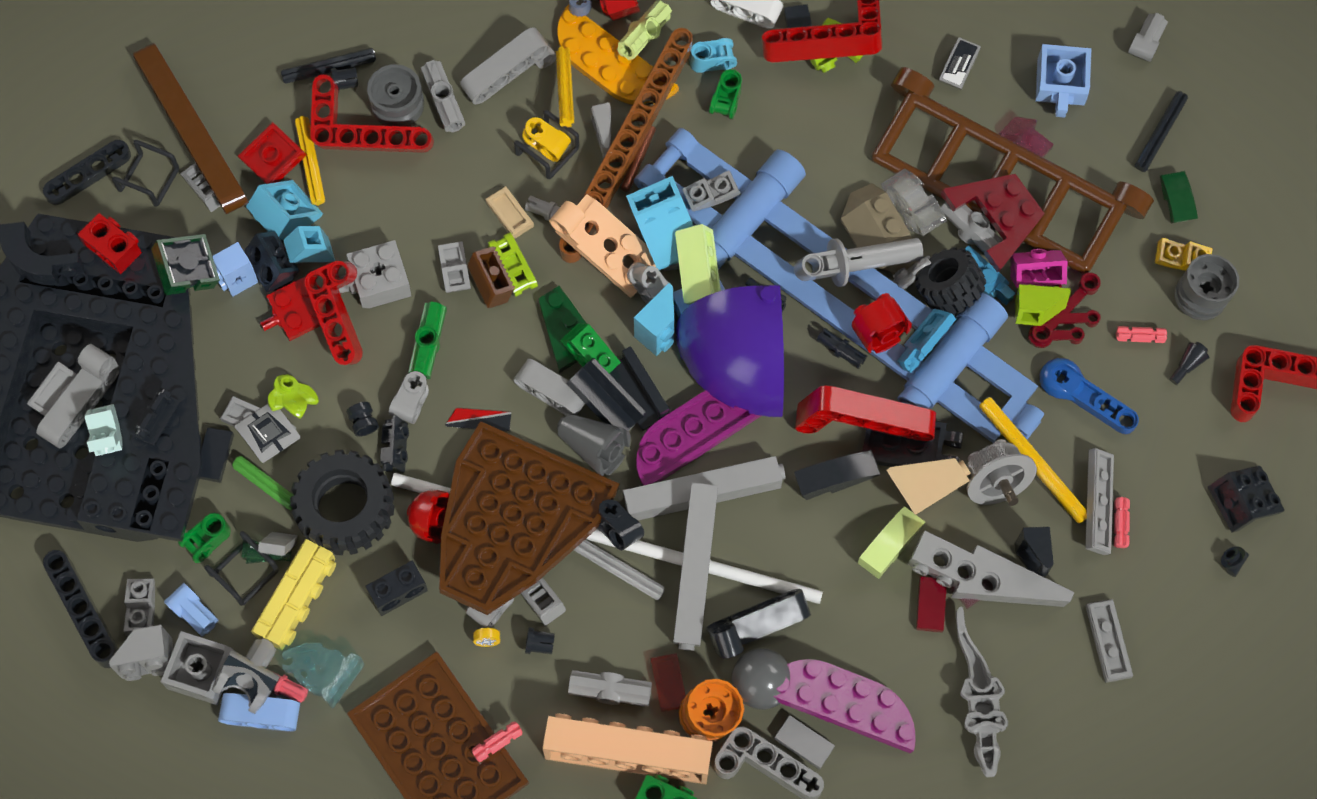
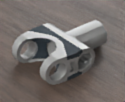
[212,639,280,714]

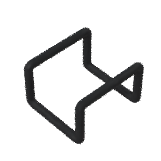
[514,110,580,179]
[112,140,179,207]
[204,531,279,606]

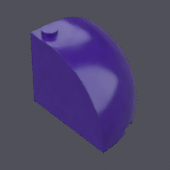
[675,285,784,417]

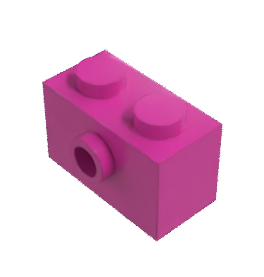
[1010,249,1067,288]

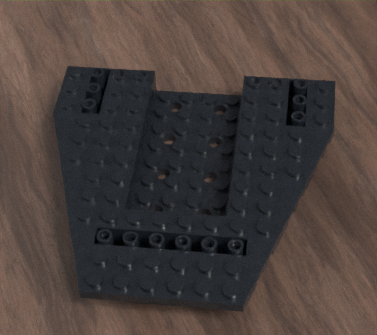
[0,213,203,542]

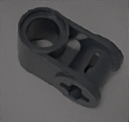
[597,500,644,551]

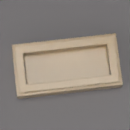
[485,186,534,239]

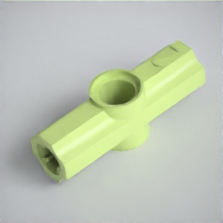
[617,0,672,60]

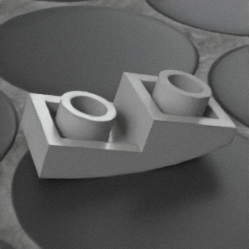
[682,170,741,211]
[124,579,155,636]

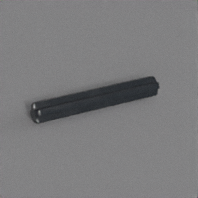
[281,48,376,84]
[1135,91,1188,172]

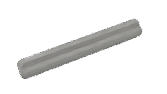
[574,540,665,600]

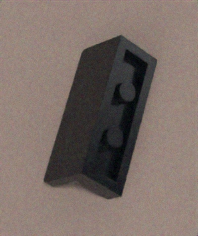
[609,346,669,431]
[566,358,647,431]

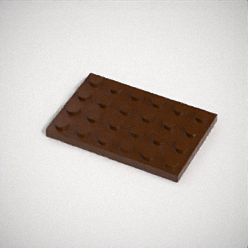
[347,652,529,799]

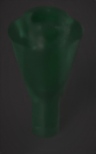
[242,539,292,564]

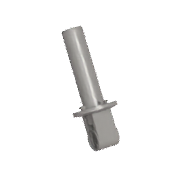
[794,238,923,287]

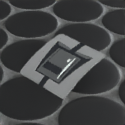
[234,404,300,463]

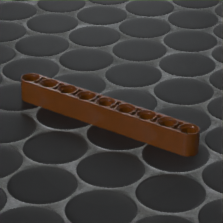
[132,43,249,215]

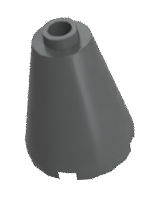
[557,414,631,476]

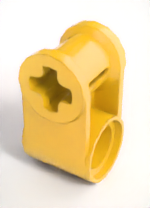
[522,117,571,162]

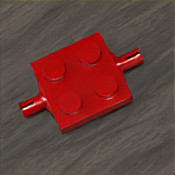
[260,276,342,341]

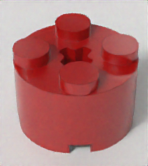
[851,293,912,353]

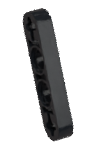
[43,140,131,205]

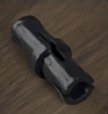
[816,328,867,369]

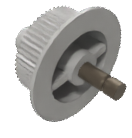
[967,439,1037,506]

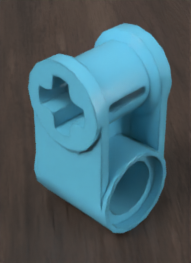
[690,38,737,73]

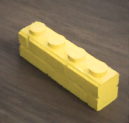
[251,539,336,651]

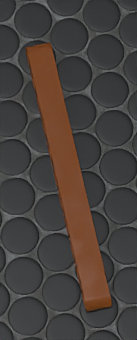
[559,28,693,263]

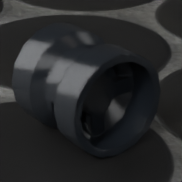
[346,402,379,437]

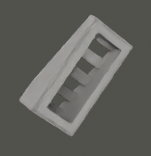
[591,103,611,159]
[180,163,221,212]
[521,577,566,625]

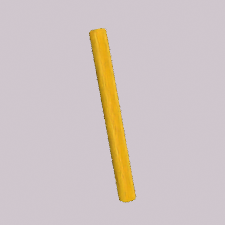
[979,397,1087,523]

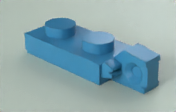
[965,245,1015,305]
[897,309,956,373]

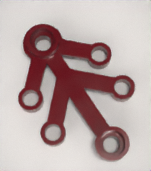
[1028,273,1101,348]

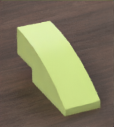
[858,506,925,579]

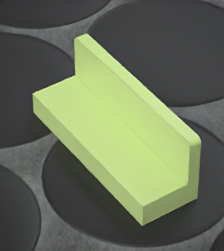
[675,224,721,304]

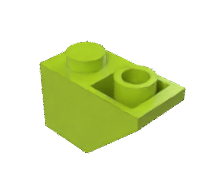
[1015,284,1070,326]

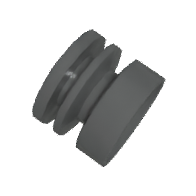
[1174,254,1239,321]

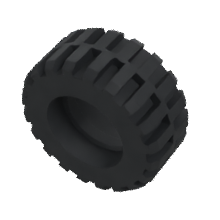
[290,450,395,555]

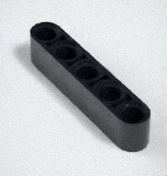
[43,550,118,668]

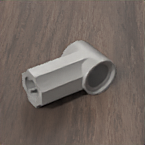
[1128,13,1168,62]

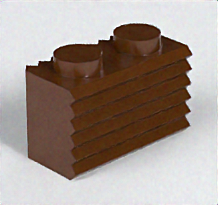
[467,246,515,308]

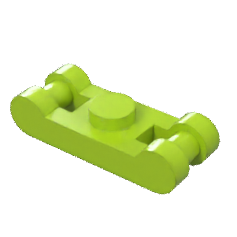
[487,232,538,297]

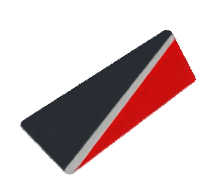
[446,408,511,431]

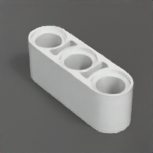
[710,0,783,29]

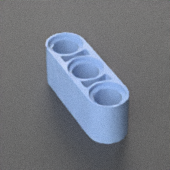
[218,693,300,731]

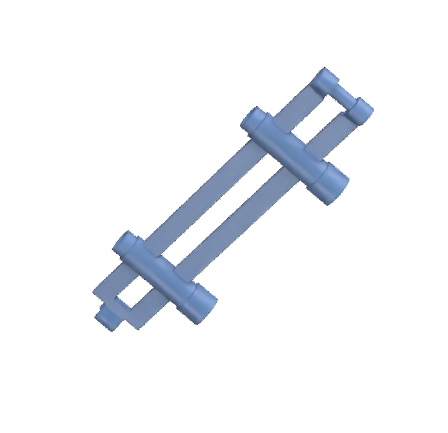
[634,128,1044,443]

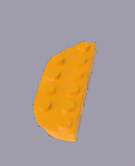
[558,4,679,105]

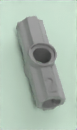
[421,60,465,133]
[940,202,1003,253]
[568,670,652,707]

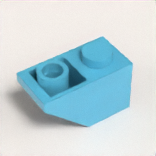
[284,226,335,263]

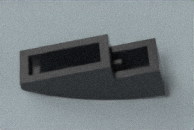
[794,451,881,500]

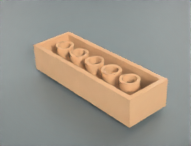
[543,714,713,784]

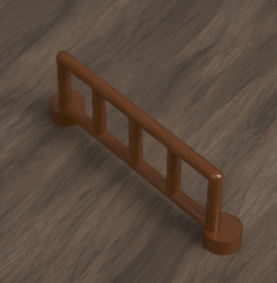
[872,67,1154,274]

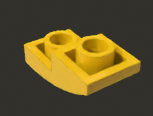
[1155,238,1213,270]

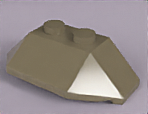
[841,183,916,275]

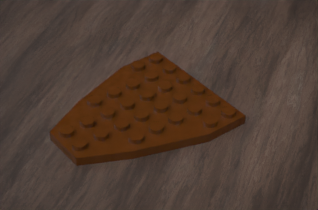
[439,421,620,615]

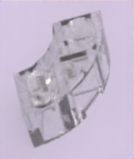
[881,169,947,236]

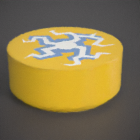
[473,628,500,647]

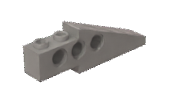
[908,531,1074,607]

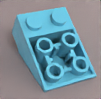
[626,176,694,270]

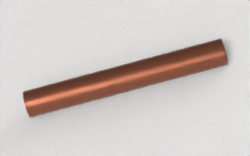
[621,126,656,192]

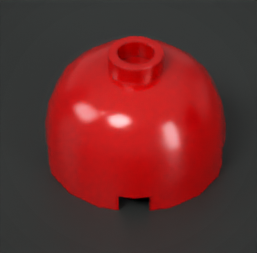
[407,490,450,544]

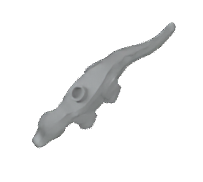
[956,606,1008,777]

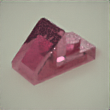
[999,117,1054,157]

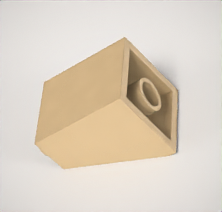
[887,458,971,515]

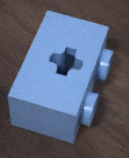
[212,242,259,297]

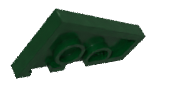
[538,285,587,373]

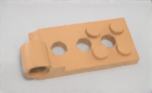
[549,194,656,298]

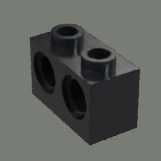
[244,231,300,292]
[366,560,428,616]

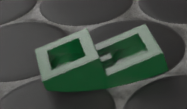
[1160,171,1198,224]

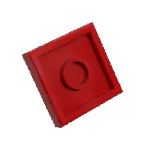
[238,122,307,184]

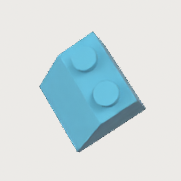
[246,180,323,240]
[634,283,674,356]

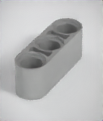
[513,359,585,416]

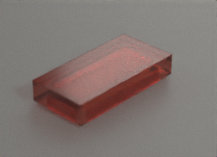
[650,653,686,712]

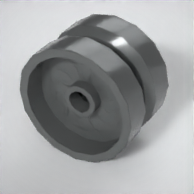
[367,64,424,127]

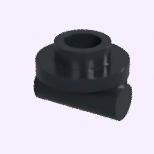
[1221,546,1249,577]

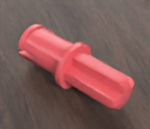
[271,671,308,703]

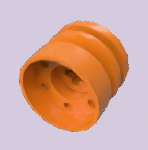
[679,679,744,742]

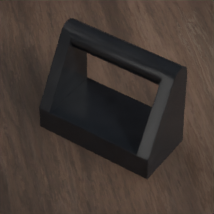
[1015,527,1054,578]

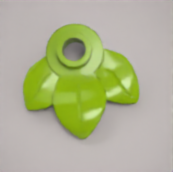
[268,374,319,419]

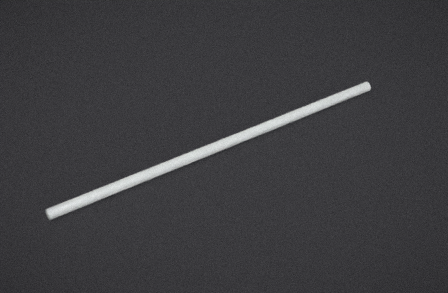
[391,473,823,604]

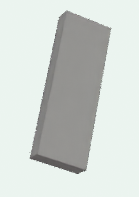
[1086,599,1133,683]

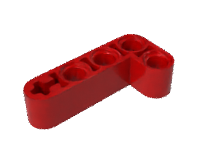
[304,261,363,365]

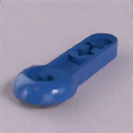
[1040,358,1139,434]

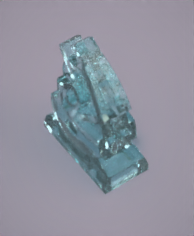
[282,643,365,708]

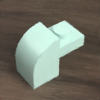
[85,404,122,456]

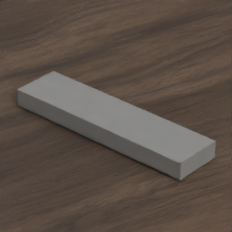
[1086,448,1114,555]

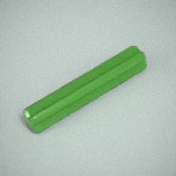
[232,456,293,510]

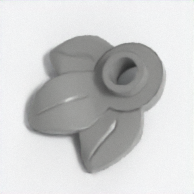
[892,255,931,289]

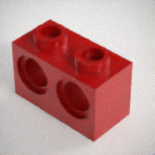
[78,213,142,275]

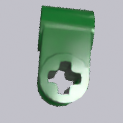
[709,69,742,120]
[178,513,231,563]

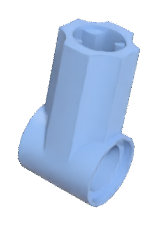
[164,583,218,637]

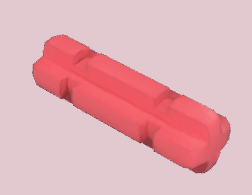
[1116,326,1167,343]
[1114,497,1130,548]
[472,721,522,762]

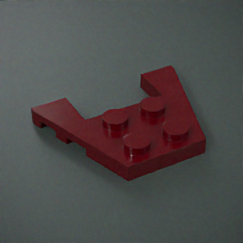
[941,174,1045,272]

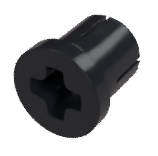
[330,68,358,92]
[525,627,555,655]

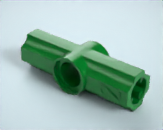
[408,301,447,380]

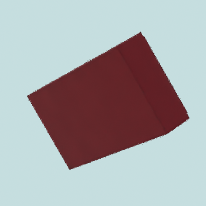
[916,576,947,633]

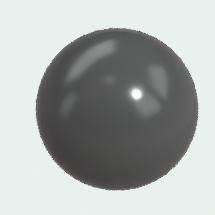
[732,648,790,710]

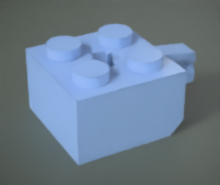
[1036,44,1091,117]

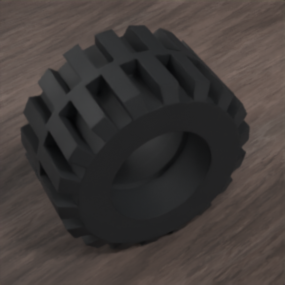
[915,247,986,315]

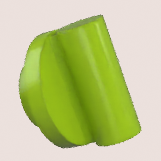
[810,57,838,73]

